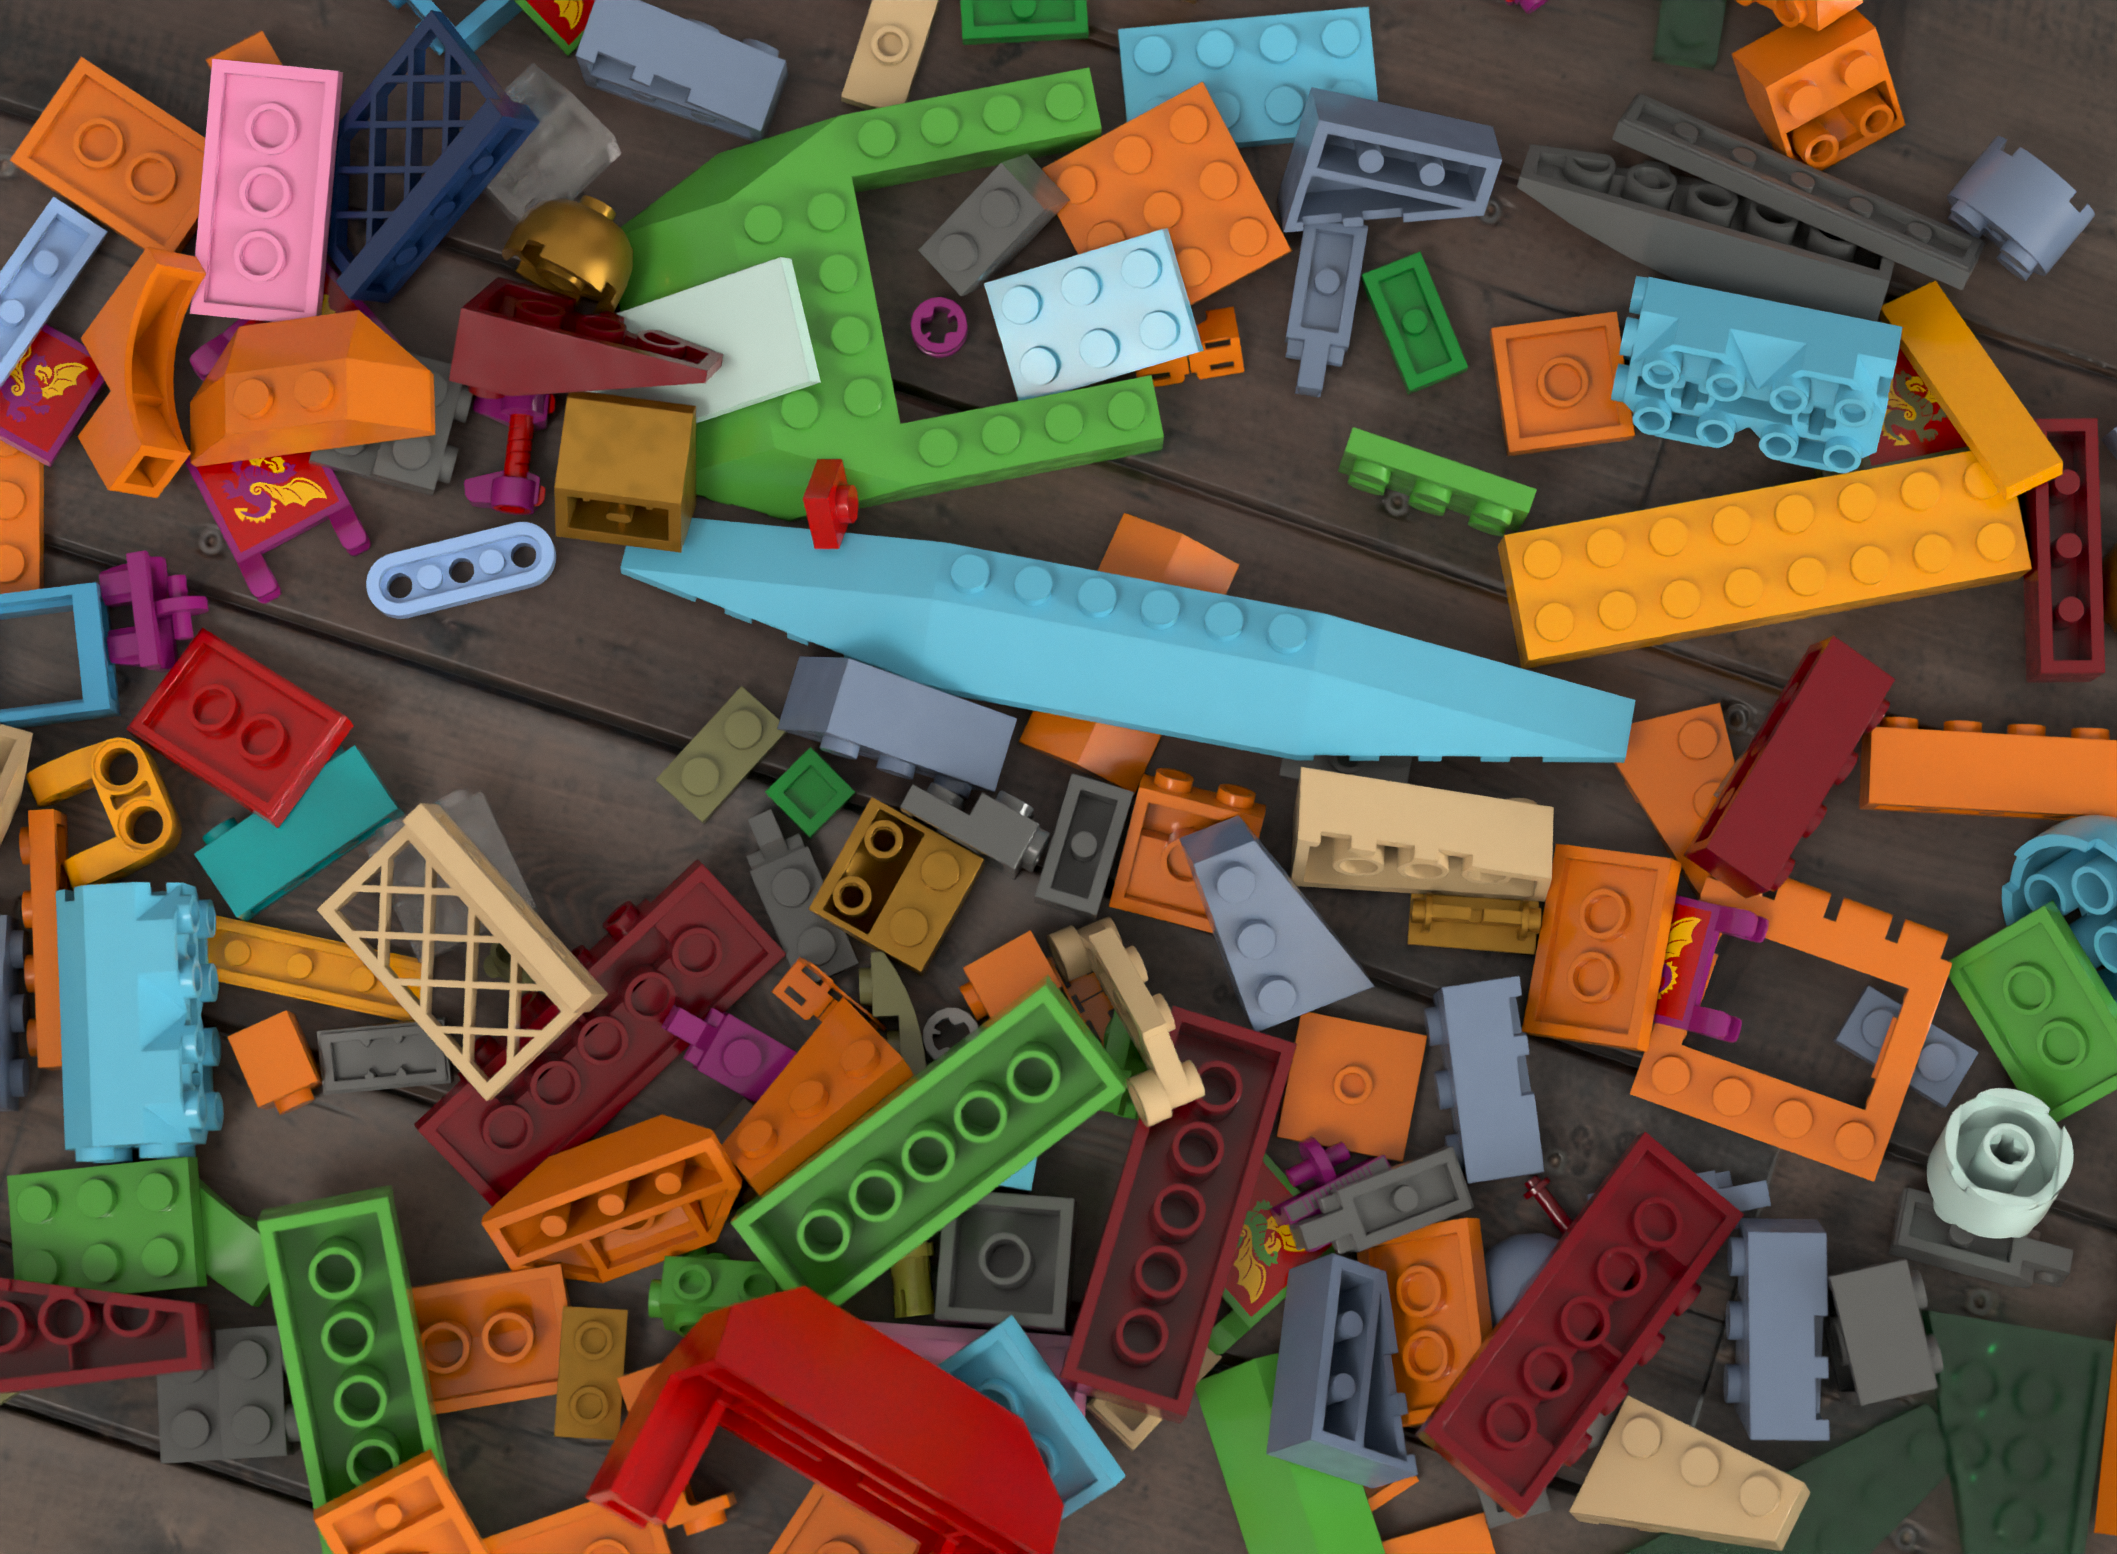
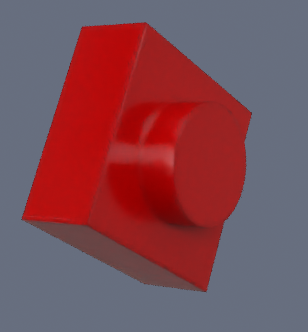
[803,459,859,549]

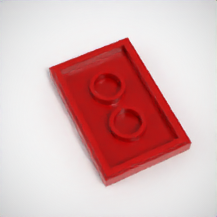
[126,628,354,828]

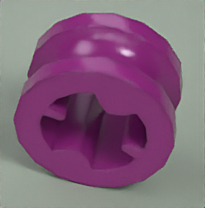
[911,297,968,359]

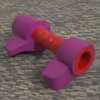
[464,394,555,515]

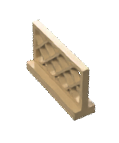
[317,803,608,1101]

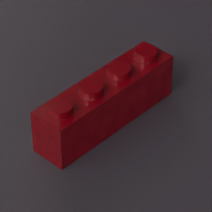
[2021,418,2105,683]
[1683,635,1895,899]

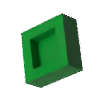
[765,747,856,839]

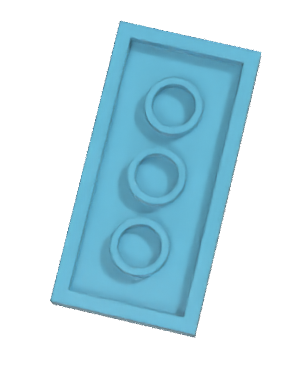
[1118,7,1378,148]

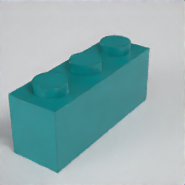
[194,745,405,922]

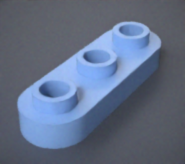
[366,522,556,619]

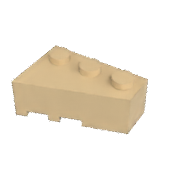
[1569,1395,1810,1551]

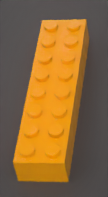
[1498,451,2032,669]

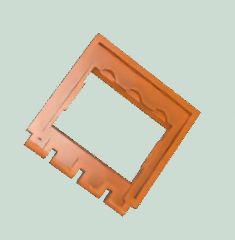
[1630,876,1953,1182]

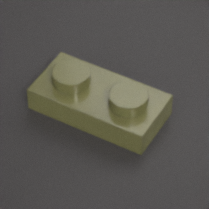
[656,686,788,824]

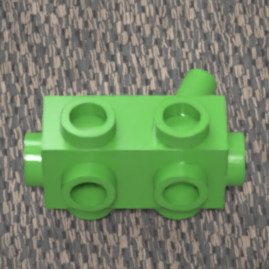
[648,1246,783,1337]

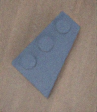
[575,0,788,142]
[777,656,1017,799]
[1179,815,1374,1032]
[1723,1218,1829,1441]

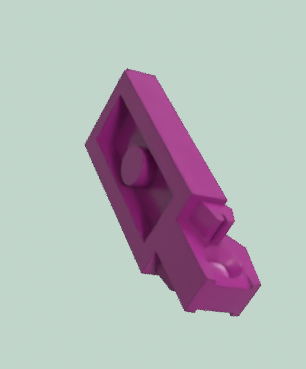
[661,1005,797,1103]

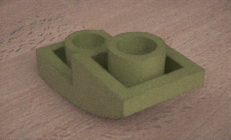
[859,952,927,1083]

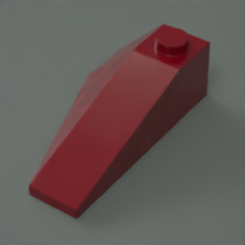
[449,277,724,399]

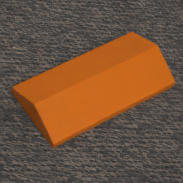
[1019,513,1239,795]
[412,1262,571,1414]

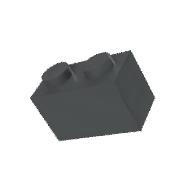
[918,154,1070,296]
[1034,773,1134,921]

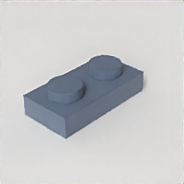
[1832,985,1979,1108]

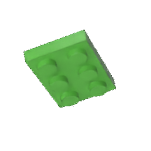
[1338,427,1537,536]
[1948,900,2117,1123]
[7,1157,207,1294]

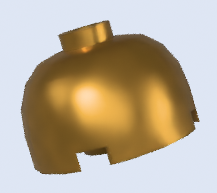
[502,195,633,314]

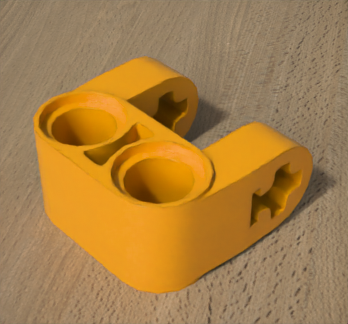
[26,737,182,890]

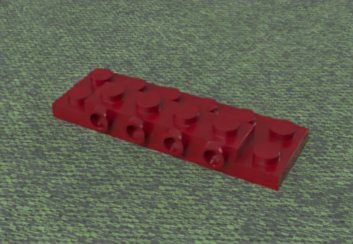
[414,859,786,1207]
[1415,1132,1744,1519]

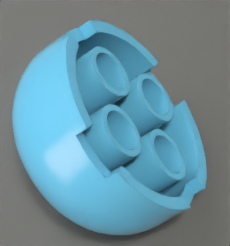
[2002,815,2117,1003]

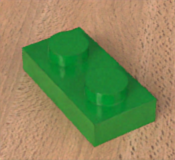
[960,0,1088,45]
[1360,252,1468,395]

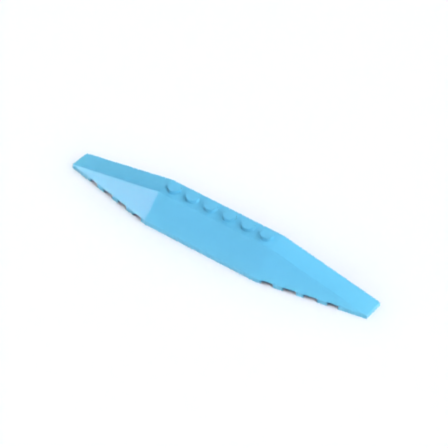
[620,518,1636,763]

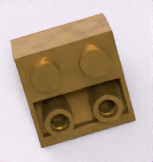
[554,391,696,553]
[809,797,985,977]

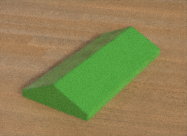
[1195,1353,1385,1554]

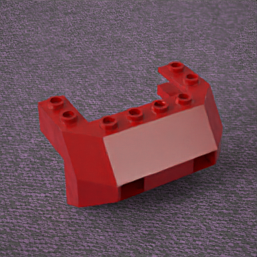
[585,1286,1064,1554]

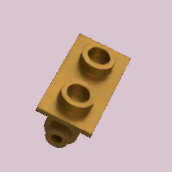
[1407,892,1541,955]
[554,1306,628,1440]

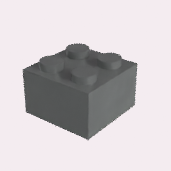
[934,1192,1079,1335]
[1823,1259,1943,1406]

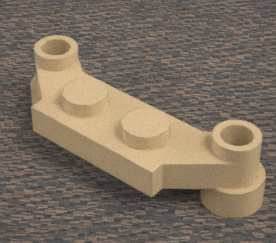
[1047,916,1205,1127]

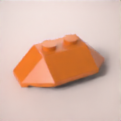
[190,310,435,467]
[481,1114,743,1283]

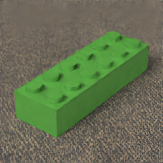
[731,975,1127,1306]
[257,1185,450,1554]

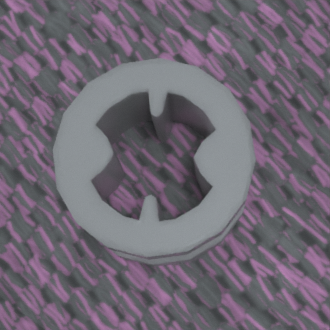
[923,1008,978,1061]

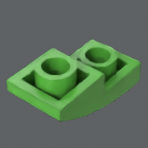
[199,1178,271,1307]

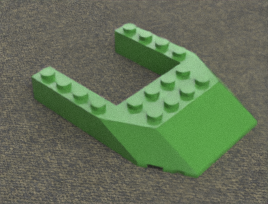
[619,67,1164,522]

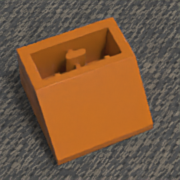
[1732,8,1906,171]

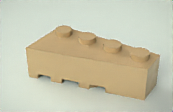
[1290,767,1554,902]

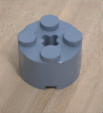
[1947,136,2095,281]

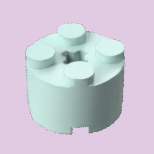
[1927,1088,2073,1239]

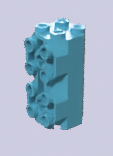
[1611,276,1903,473]
[56,882,224,1164]

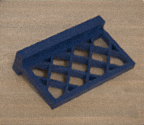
[327,10,540,303]

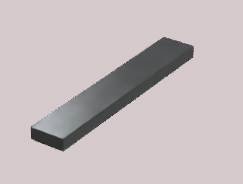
[1612,94,1986,291]

